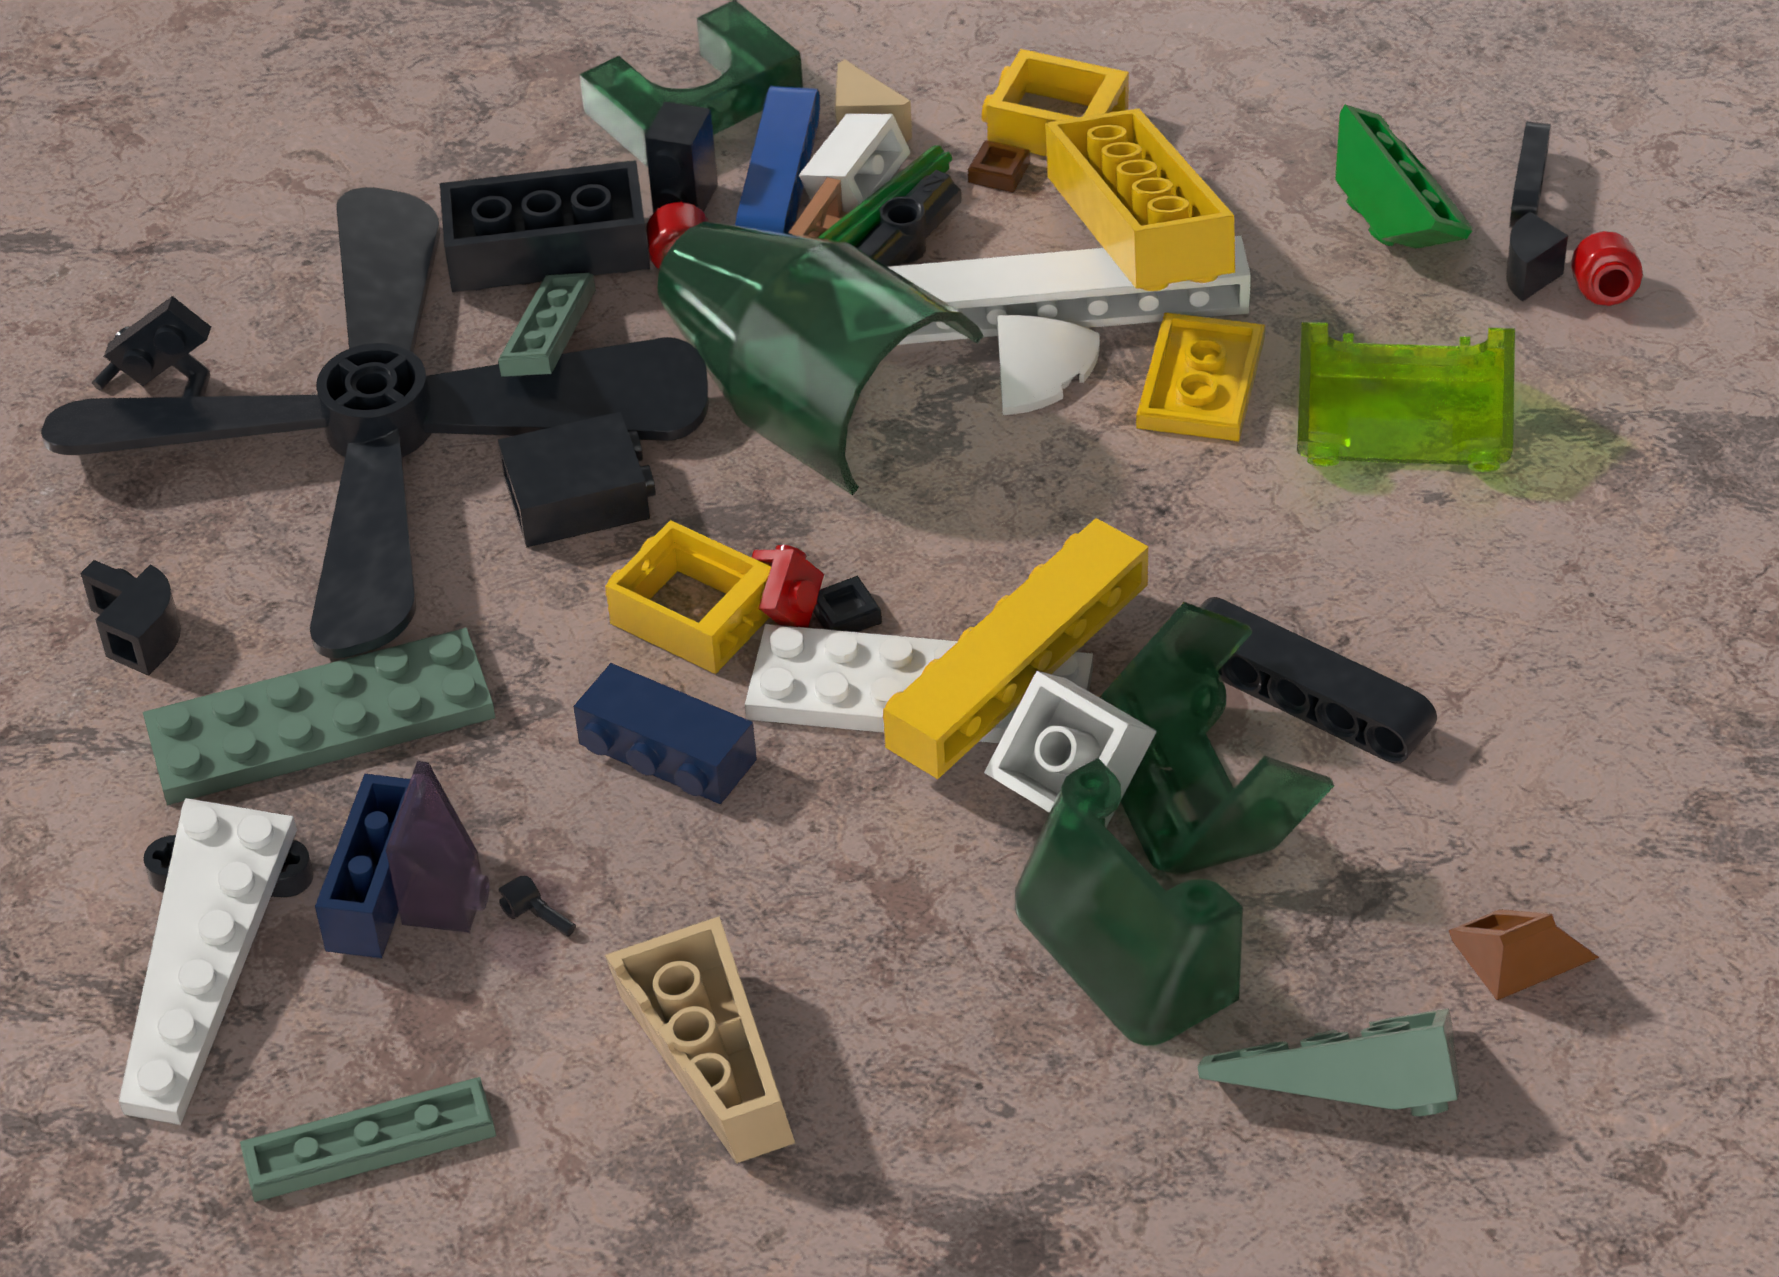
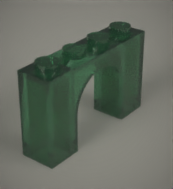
[579,0,803,167]

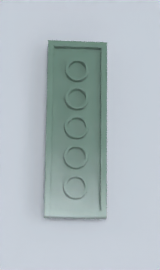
[143,627,496,805]

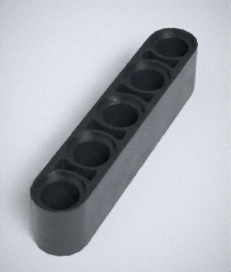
[1172,597,1437,763]

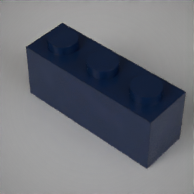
[573,663,757,805]
[315,773,429,958]

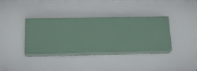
[498,273,596,377]
[240,1077,496,1202]

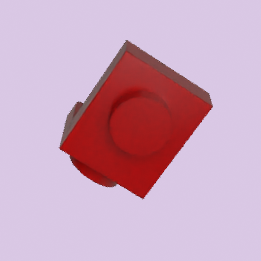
[751,545,824,628]

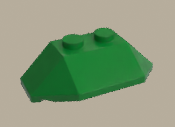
[1335,104,1473,249]

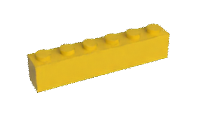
[883,518,1149,779]

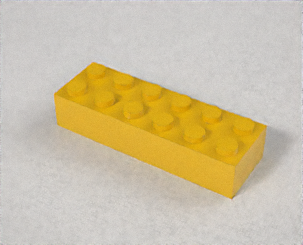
[1045,108,1235,291]

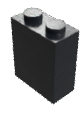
[498,412,656,548]

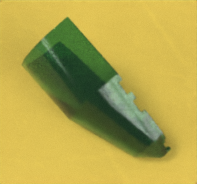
[657,222,984,495]

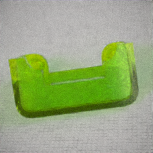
[1297,322,1515,472]

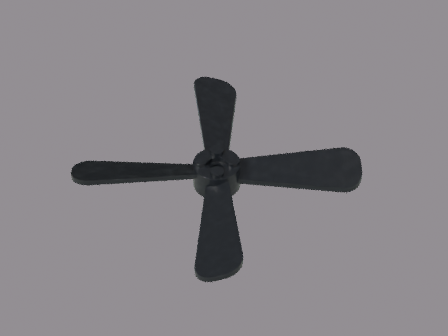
[41,187,709,659]

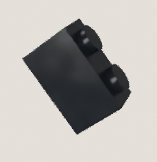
[644,101,718,213]

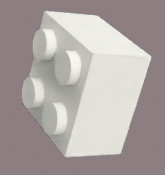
[984,671,1157,833]

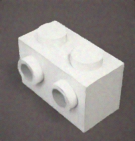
[799,114,911,213]

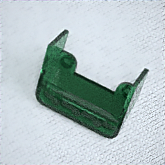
[1099,602,1335,875]

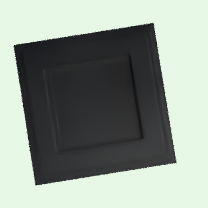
[813,575,882,632]

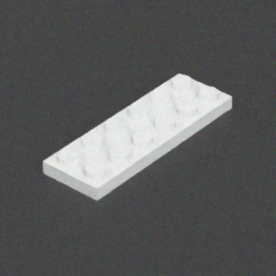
[745,624,1093,743]

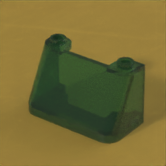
[1015,758,1243,1046]

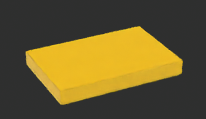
[1136,312,1265,442]

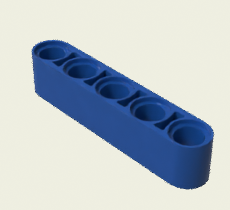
[734,86,820,256]

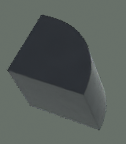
[1506,212,1568,302]

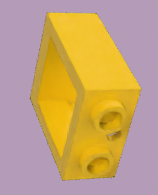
[981,49,1129,156]
[605,520,771,674]

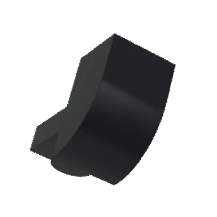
[80,560,181,676]

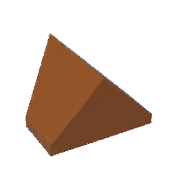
[1449,909,1600,1001]

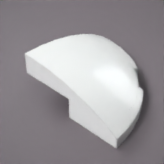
[997,315,1100,415]

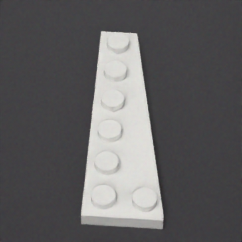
[119,798,297,1125]

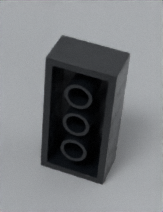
[439,160,650,292]

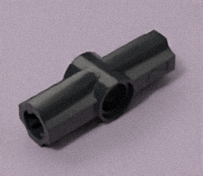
[844,170,962,271]

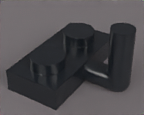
[103,296,212,397]

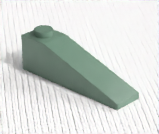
[1197,1008,1460,1116]

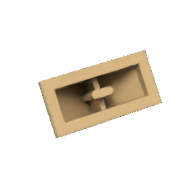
[835,59,912,142]

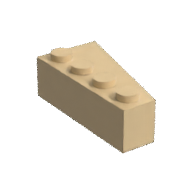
[605,916,795,1163]

